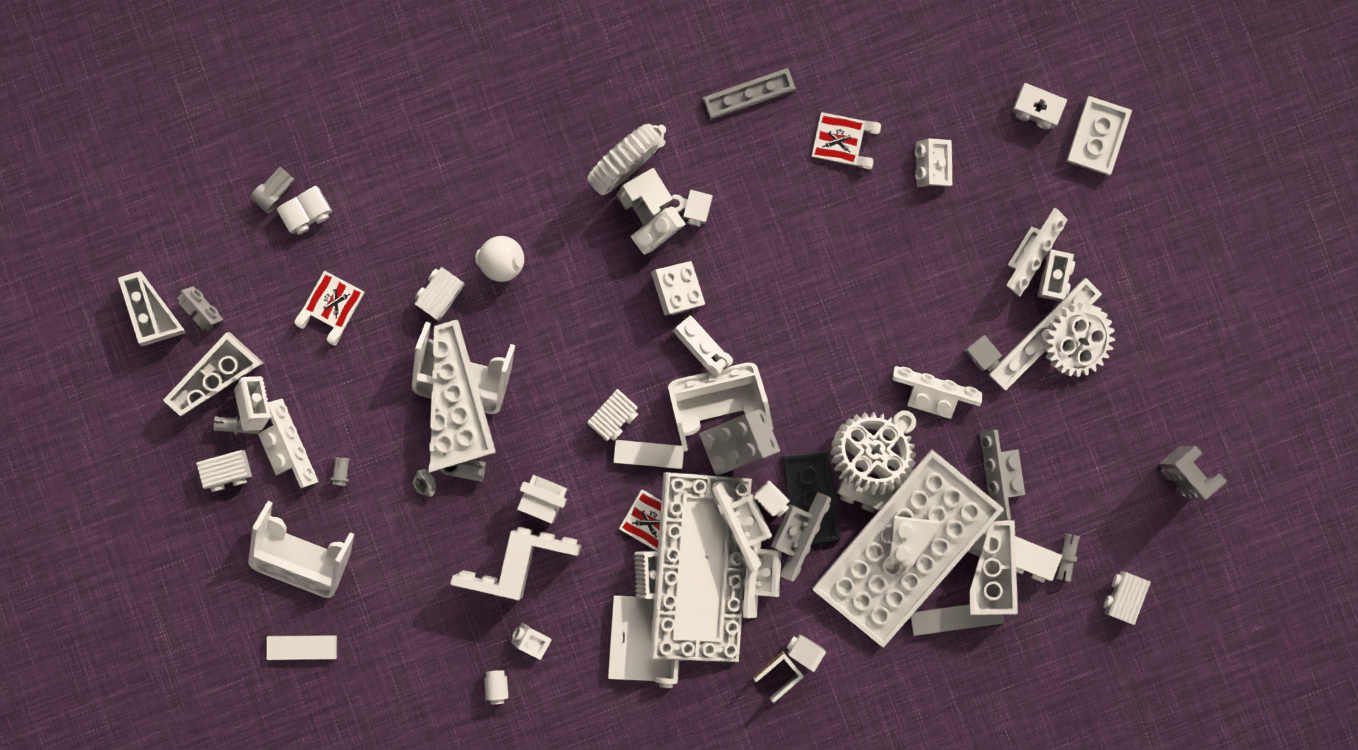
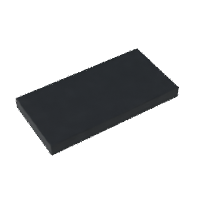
[782,450,841,545]

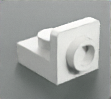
[511,623,552,660]

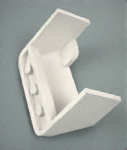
[412,322,515,414]
[668,363,773,451]
[248,501,354,598]

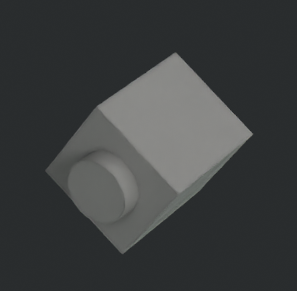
[964,335,1002,372]

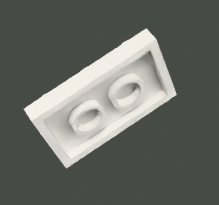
[1066,96,1132,176]

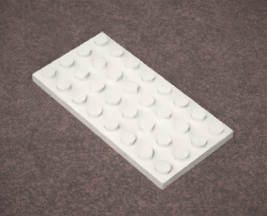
[812,449,1004,648]

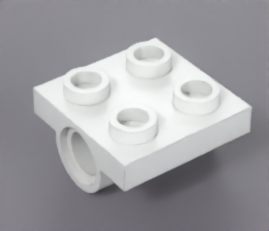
[651,261,705,315]

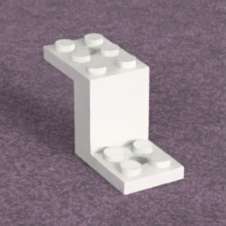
[451,527,581,600]

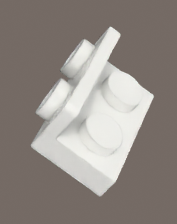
[915,139,952,187]

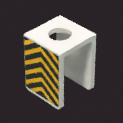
[752,651,804,703]

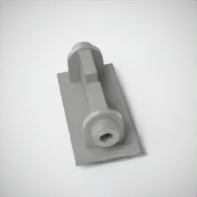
[177,286,223,332]

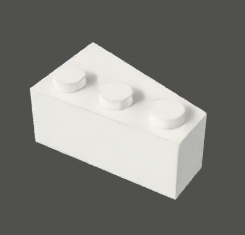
[118,271,186,347]

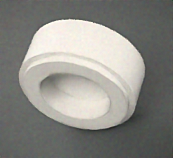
[892,411,916,433]

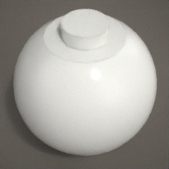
[475,236,524,282]

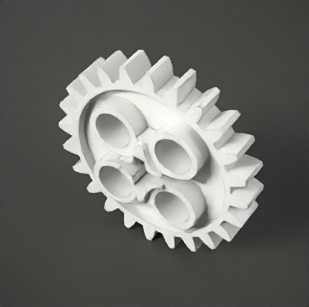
[1043,302,1115,377]

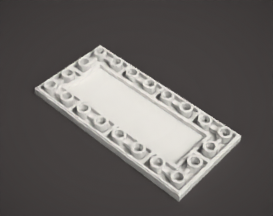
[650,472,752,662]

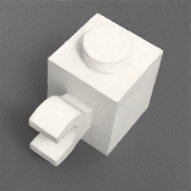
[670,190,713,227]

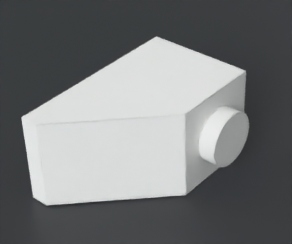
[787,634,826,672]

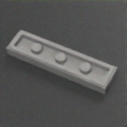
[703,68,796,120]
[910,604,1004,636]

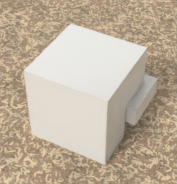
[616,168,673,225]
[518,475,567,523]

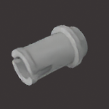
[330,457,350,486]

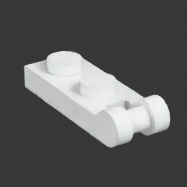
[673,315,733,377]

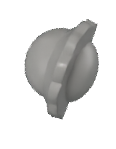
[413,469,436,497]

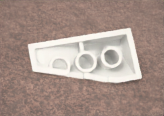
[970,520,1018,615]

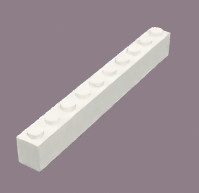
[837,476,1062,583]

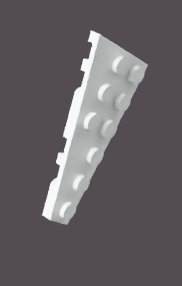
[429,320,496,472]

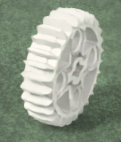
[588,124,662,195]
[830,412,916,496]

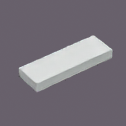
[614,440,684,469]
[267,635,337,660]

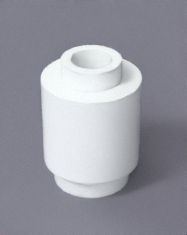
[484,670,508,704]

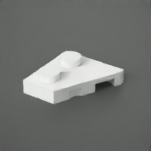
[889,516,940,566]

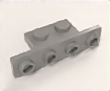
[980,430,1025,521]
[771,492,831,582]

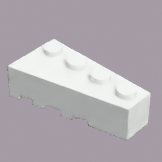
[163,332,263,416]

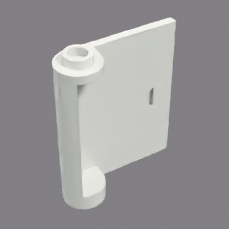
[608,595,679,688]

